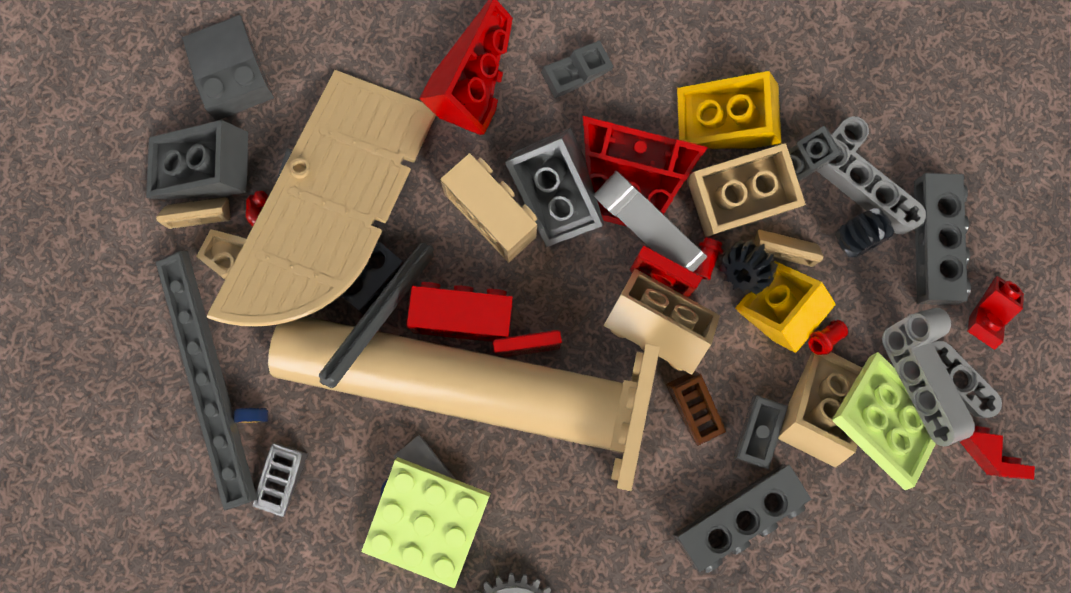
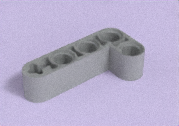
[817,116,926,235]
[594,170,708,272]
[882,308,975,447]

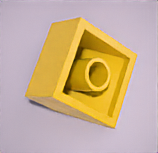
[735,261,836,353]

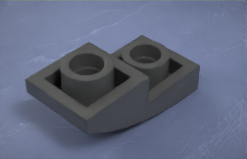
[788,126,842,182]

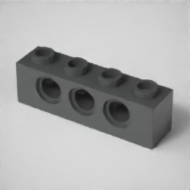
[914,173,971,305]
[673,464,812,573]

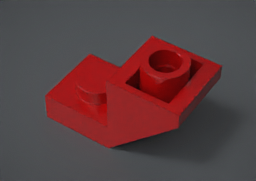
[967,276,1024,350]
[959,426,1035,480]

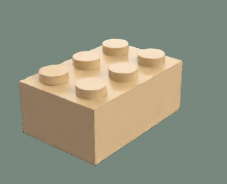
[687,143,806,237]
[440,153,537,263]
[603,269,720,375]

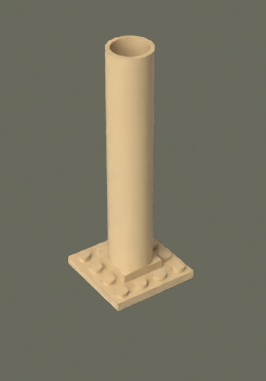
[268,316,660,491]

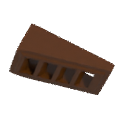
[666,371,726,446]

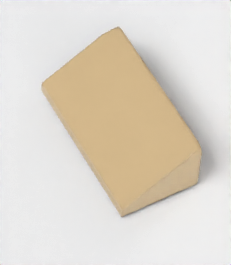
[156,197,231,229]
[754,230,823,267]

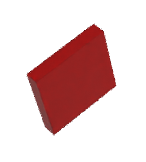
[630,245,703,297]
[493,330,562,358]

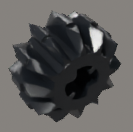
[835,208,895,257]
[719,239,778,295]

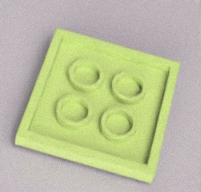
[832,352,936,490]
[361,457,491,588]

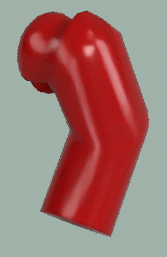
[245,190,269,227]

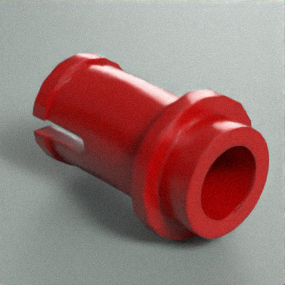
[693,237,723,280]
[808,320,848,355]

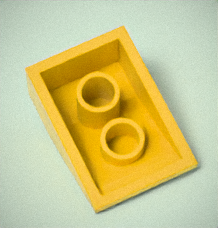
[677,71,782,149]

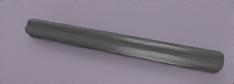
[319,243,434,388]

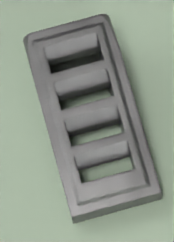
[252,443,308,517]

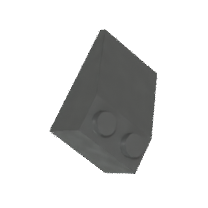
[182,15,274,121]
[146,120,248,199]
[505,128,604,247]

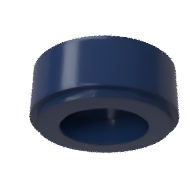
[234,408,268,423]

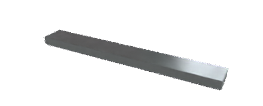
[156,251,258,511]

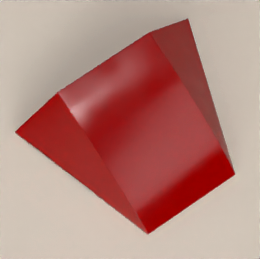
[583,116,708,227]

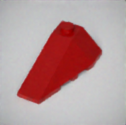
[419,0,513,135]

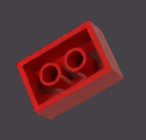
[407,282,513,342]

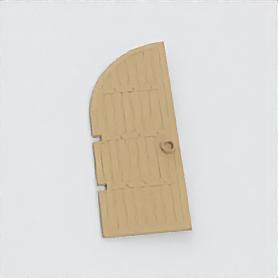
[207,70,436,326]

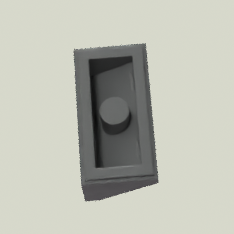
[733,395,788,469]

